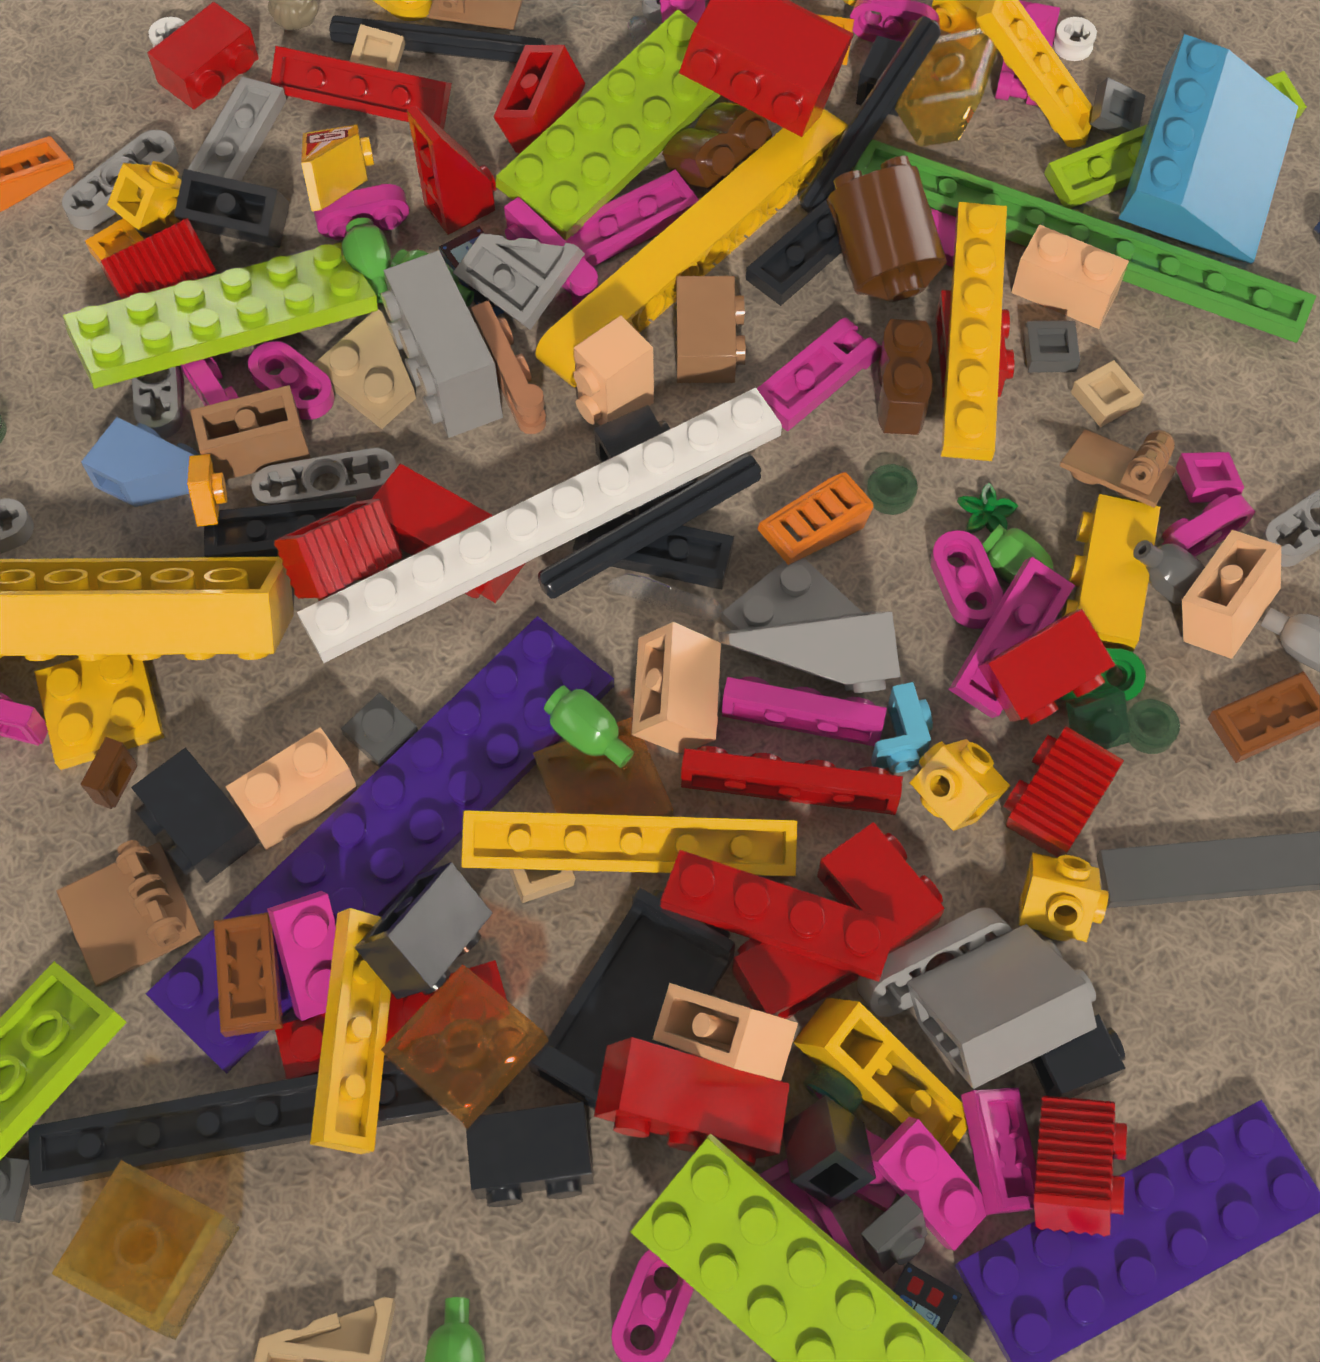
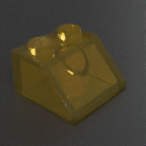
[895,28,998,146]

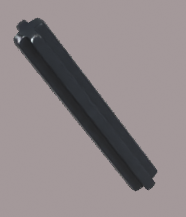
[329,15,546,63]
[800,16,941,213]
[538,454,761,599]

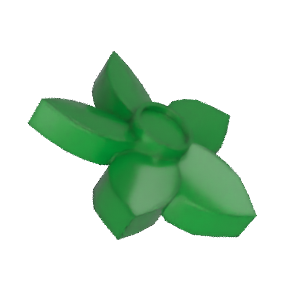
[957,483,1018,533]

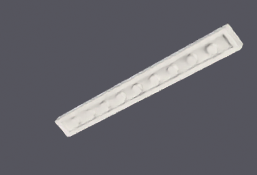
[297,388,782,663]

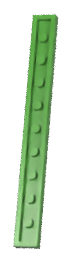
[854,139,1316,343]

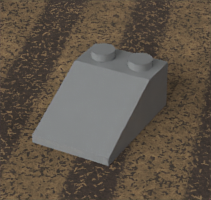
[718,611,901,693]

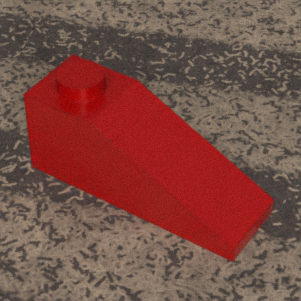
[407,106,497,235]

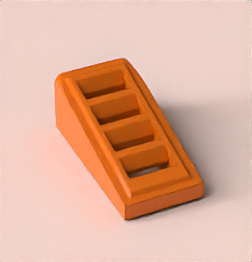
[0,136,74,212]
[757,472,874,565]

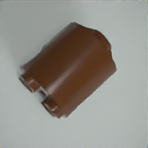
[826,155,947,302]

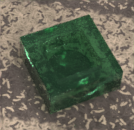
[1066,687,1131,749]

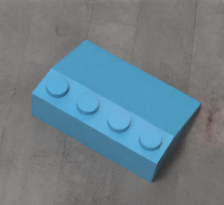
[1118,34,1299,264]

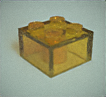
[52,1160,240,1340]

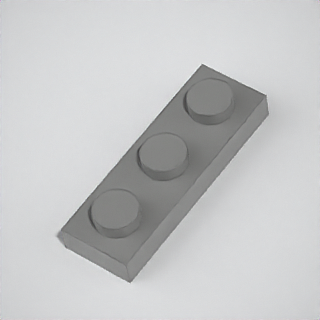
[188,76,287,181]

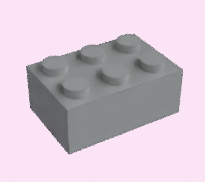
[381,250,503,438]

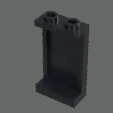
[527,887,735,1123]

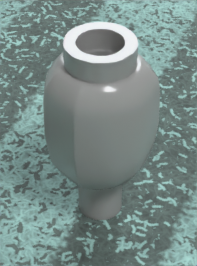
[1261,608,1320,672]

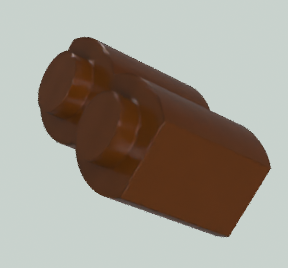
[662,102,772,188]
[877,319,933,435]

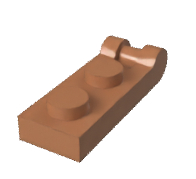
[471,301,547,434]

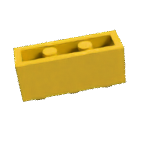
[1062,494,1161,652]

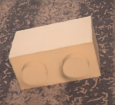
[1011,225,1129,329]
[573,316,654,425]
[1182,530,1281,659]
[632,622,721,753]
[226,727,358,851]
[652,983,798,1081]

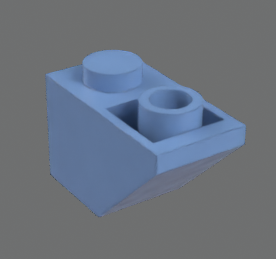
[81,417,200,507]

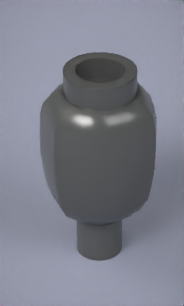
[1133,540,1205,604]

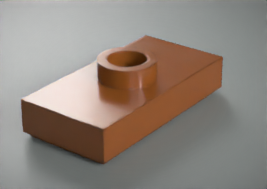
[1208,671,1320,763]
[214,912,283,1037]

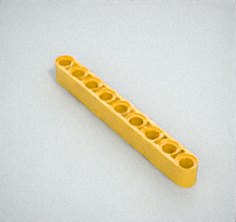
[535,108,848,387]

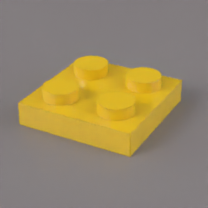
[34,655,165,770]

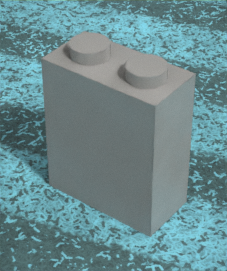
[907,924,1097,1089]

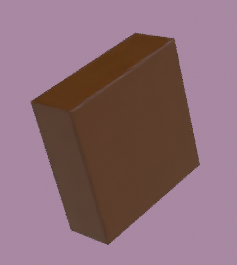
[80,737,137,809]

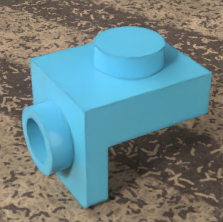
[871,682,933,773]

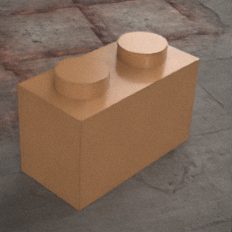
[677,276,746,383]
[190,385,311,480]

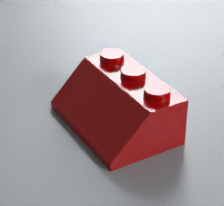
[679,0,854,137]

